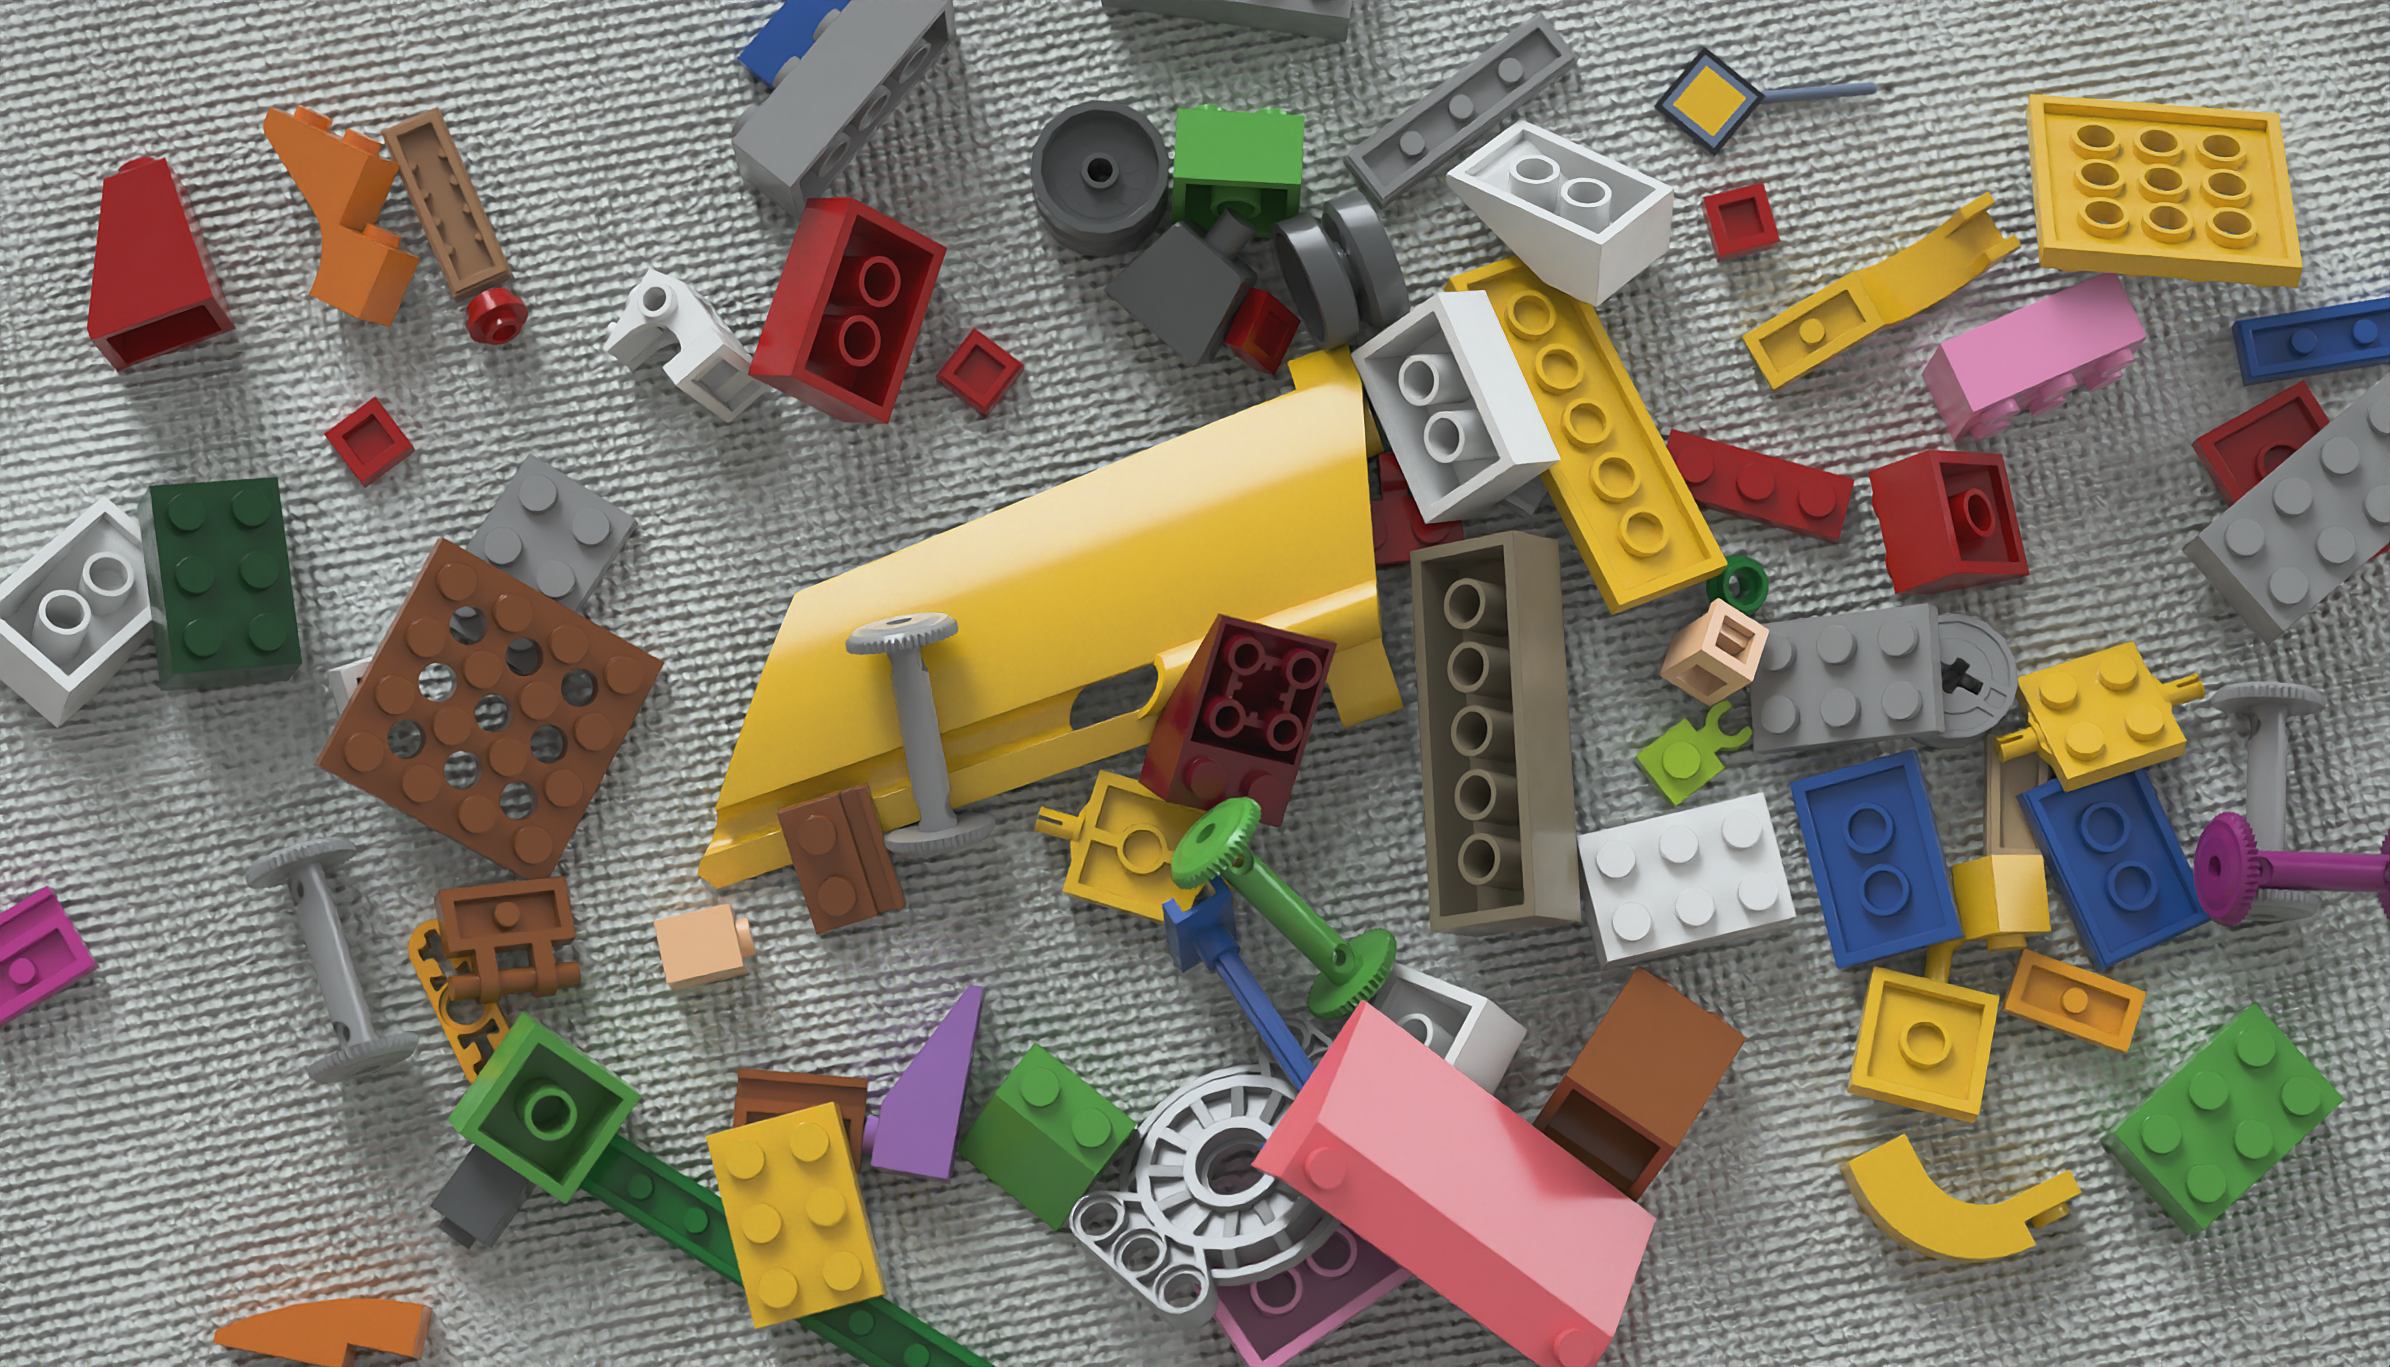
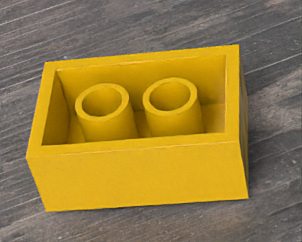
[706,1102,888,1329]

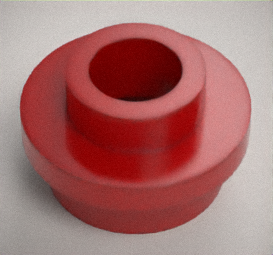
[466,288,528,345]

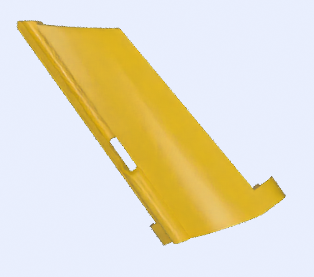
[697,343,1404,889]

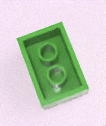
[2099,1003,2345,1236]

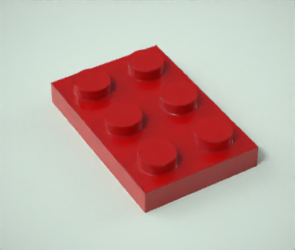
[2191,380,2390,567]

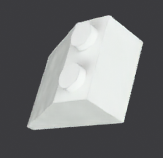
[1446,119,1675,307]
[0,496,153,728]

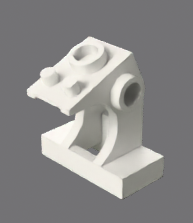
[603,268,771,423]

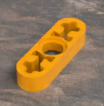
[408,919,511,1084]

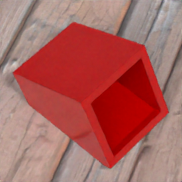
[87,157,236,371]

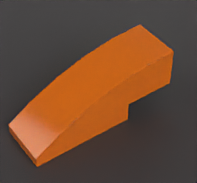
[213,1298,433,1367]

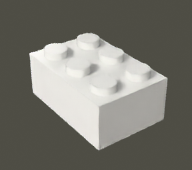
[1351,290,1561,524]
[1576,792,1796,971]

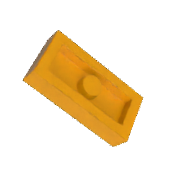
[2000,949,2147,1055]

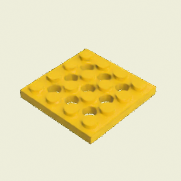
[2026,94,2303,288]

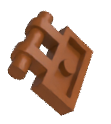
[434,876,581,1005]

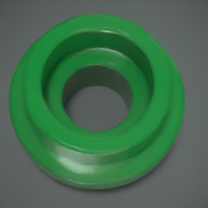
[1706,555,1769,616]

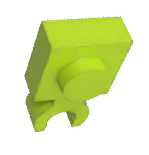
[1634,700,1753,810]

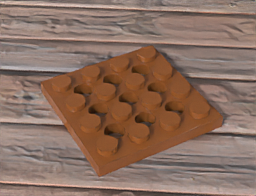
[314,538,664,880]

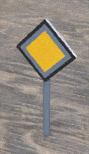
[1653,47,1877,157]

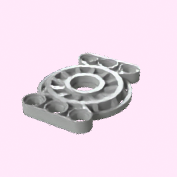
[1069,1014,1341,1330]

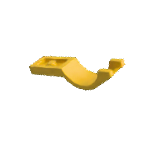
[1741,191,2021,393]

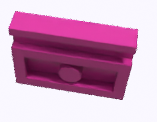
[0,886,100,1028]

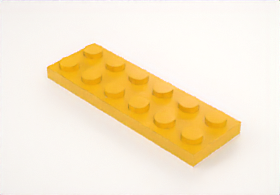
[1443,255,1728,615]

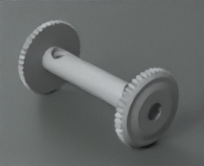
[845,612,996,857]
[2211,682,2326,921]
[245,837,419,1084]

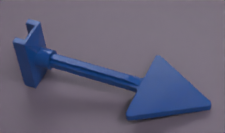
[1162,874,1316,1150]

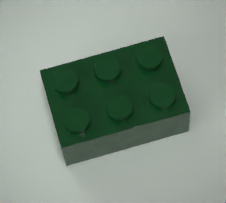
[137,477,302,691]

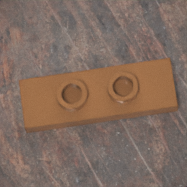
[380,107,514,303]

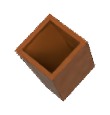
[1532,965,1747,1202]

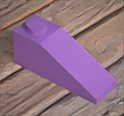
[861,984,985,1184]

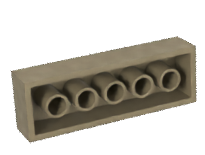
[1410,530,1581,937]

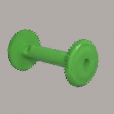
[1171,797,1397,1020]

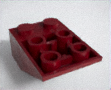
[1138,613,1337,828]

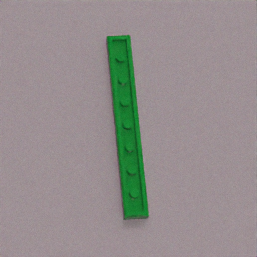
[579,1133,996,1367]

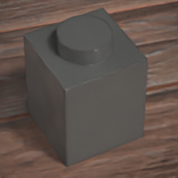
[431,1145,537,1249]

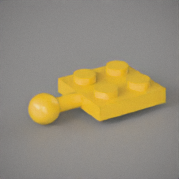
[1847,939,2000,1123]

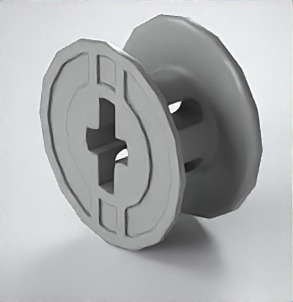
[1911,613,2018,750]

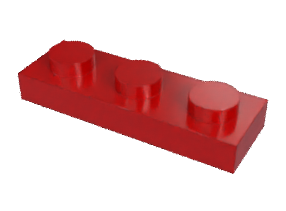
[1666,429,1855,544]

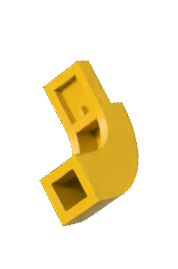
[1839,1134,2082,1263]

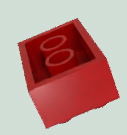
[747,197,947,424]

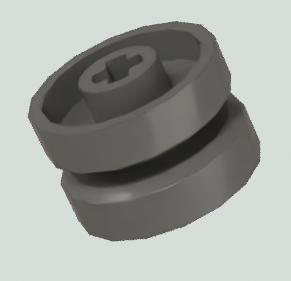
[1031,100,1169,257]
[1271,190,1410,352]

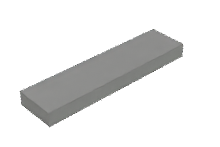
[1343,11,1579,210]

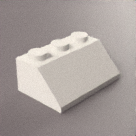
[1372,962,1527,1096]

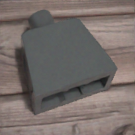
[1104,207,1258,367]

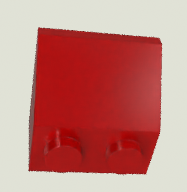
[1868,450,2030,595]

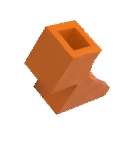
[263,105,420,327]

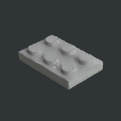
[449,453,638,675]
[1750,603,1945,755]

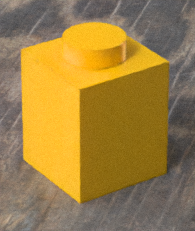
[1952,855,2051,952]

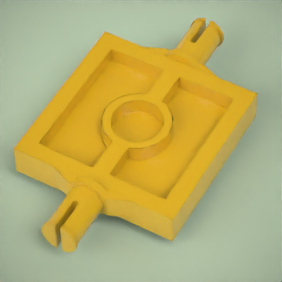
[1993,641,2205,793]
[1034,769,1238,925]

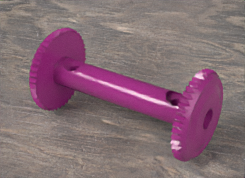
[2194,812,2390,926]

